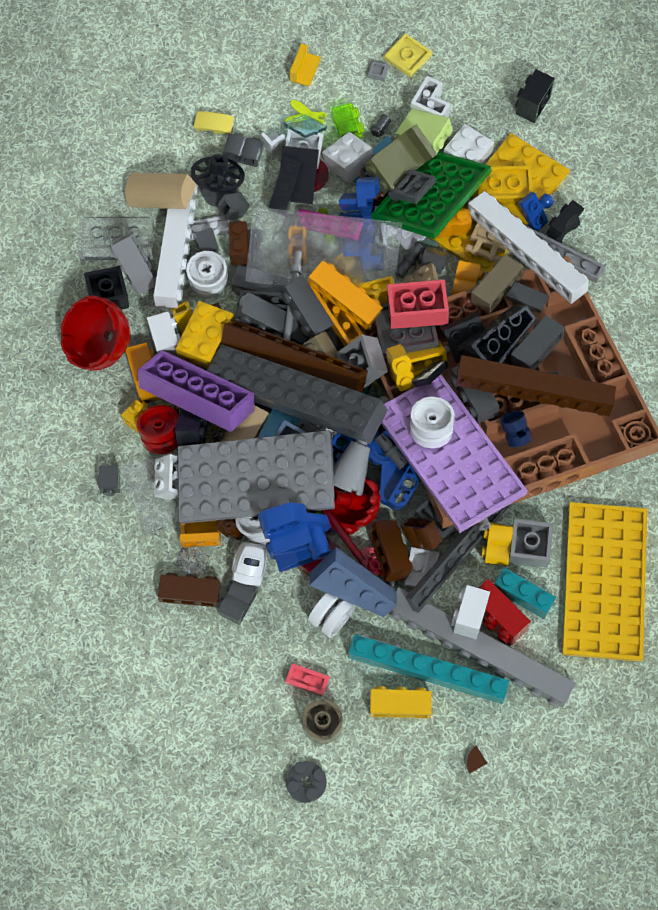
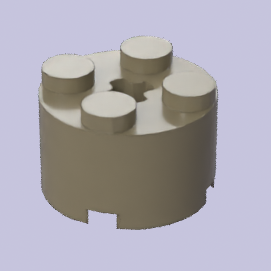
[302,699,343,744]

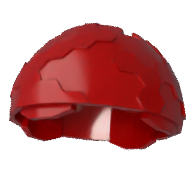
[60,296,131,371]

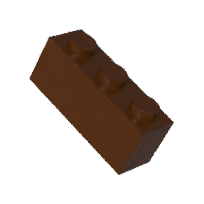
[369,520,413,582]
[158,573,221,607]

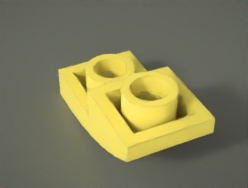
[193,111,234,134]

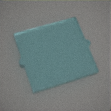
[284,115,327,138]

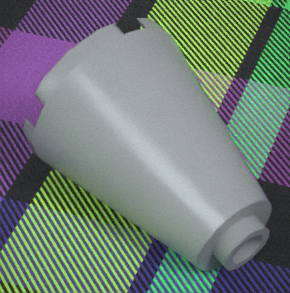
[333,440,370,496]

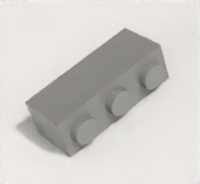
[111,232,157,295]

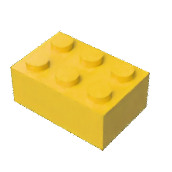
[176,301,235,369]

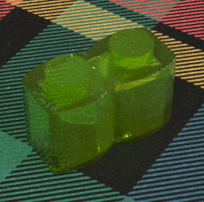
[332,103,365,139]

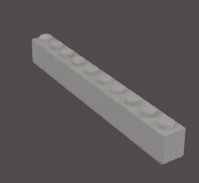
[388,587,576,708]

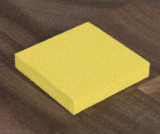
[383,33,433,78]

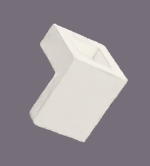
[260,131,286,156]

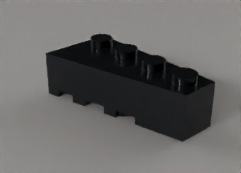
[458,305,537,363]
[175,408,208,446]

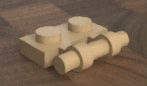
[465,222,507,263]

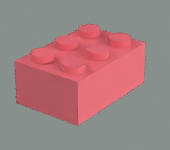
[387,280,449,329]

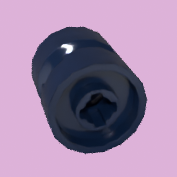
[500,411,532,447]

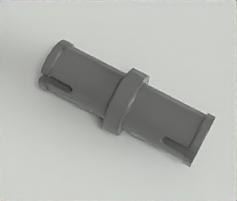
[394,242,425,278]
[374,432,409,470]

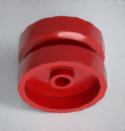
[137,405,178,454]

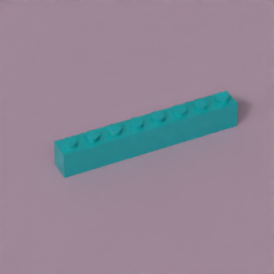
[348,634,509,704]

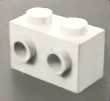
[154,454,179,500]

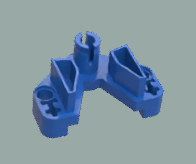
[339,177,385,271]
[332,431,418,511]
[258,502,331,572]

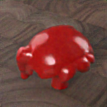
[330,477,381,535]

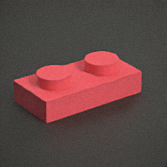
[285,663,330,697]

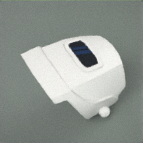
[232,542,268,586]

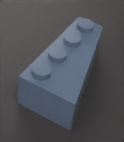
[309,547,397,617]

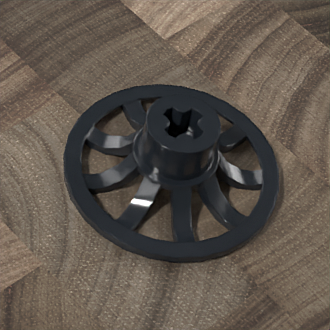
[190,154,245,192]

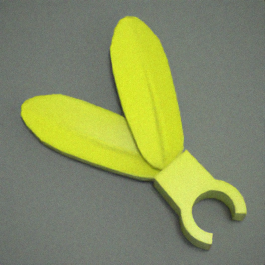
[285,100,327,125]

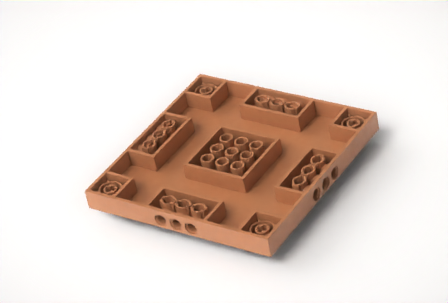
[359,256,658,528]

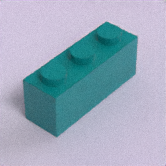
[494,568,556,619]

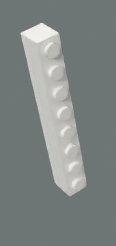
[154,176,199,308]
[468,191,589,304]

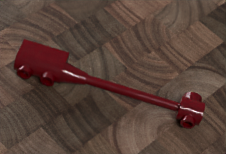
[321,509,383,577]

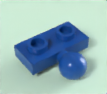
[518,192,554,231]

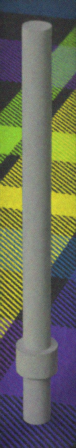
[283,251,302,341]

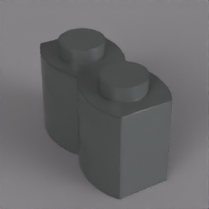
[223,133,263,167]
[217,580,258,625]

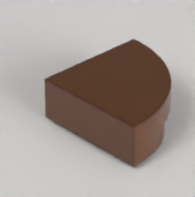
[467,746,487,775]

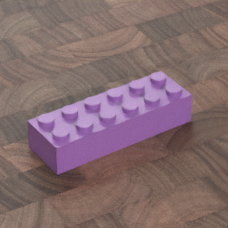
[138,350,255,432]

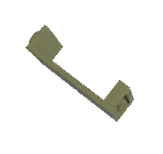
[363,124,437,194]

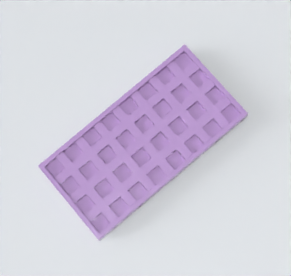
[381,374,528,533]

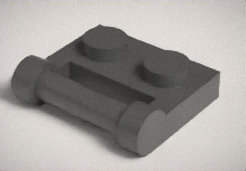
[388,170,436,204]

